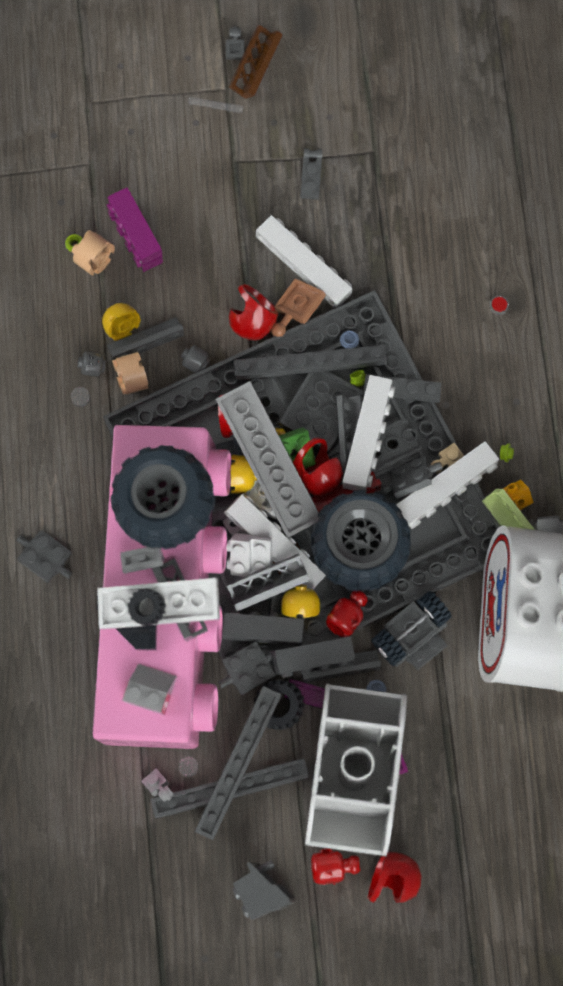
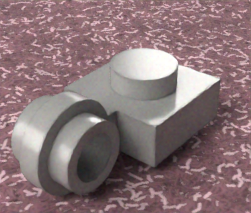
[141,769,174,802]

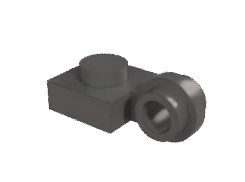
[226,26,244,60]

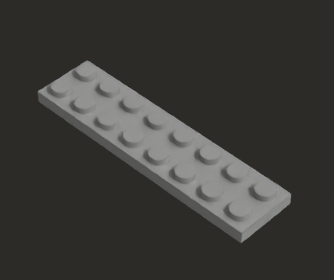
[215,381,320,538]

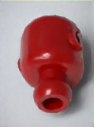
[326,590,368,637]
[311,848,360,885]

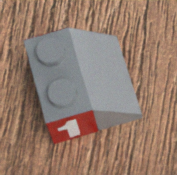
[122,664,177,715]

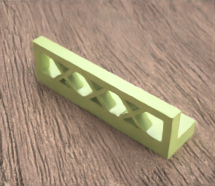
[482,489,535,530]

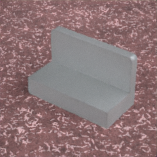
[120,547,164,574]

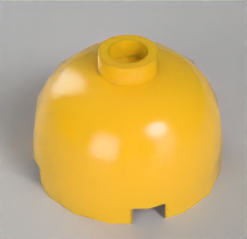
[102,303,141,341]
[231,455,257,494]
[281,584,320,618]

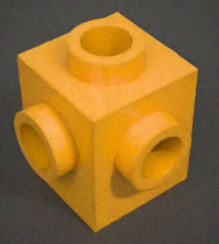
[503,480,534,510]

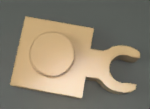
[430,443,464,474]

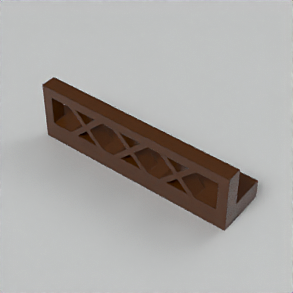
[229,25,283,99]

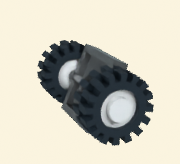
[371,591,452,666]

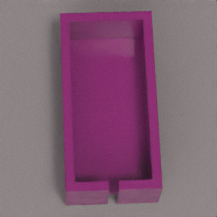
[106,187,163,272]

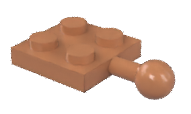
[271,279,326,337]

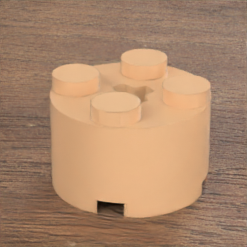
[71,230,115,276]
[112,352,149,395]

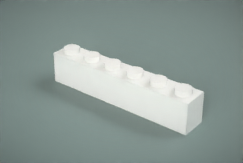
[256,215,352,309]
[343,375,395,493]
[397,442,499,529]
[223,495,326,589]

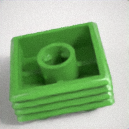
[279,427,316,469]

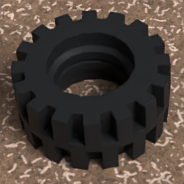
[127,588,167,626]

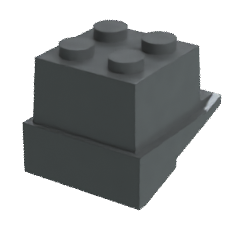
[232,860,297,920]

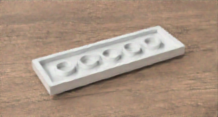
[98,578,220,629]

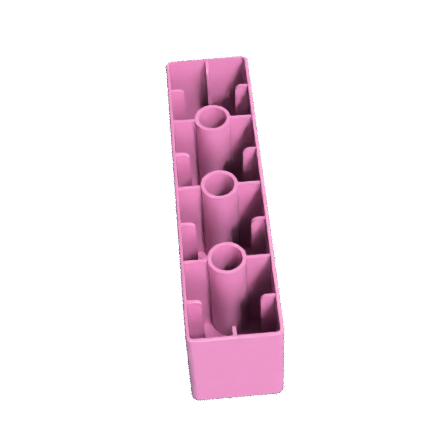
[93,425,232,749]

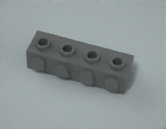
[223,610,304,646]
[271,636,355,678]

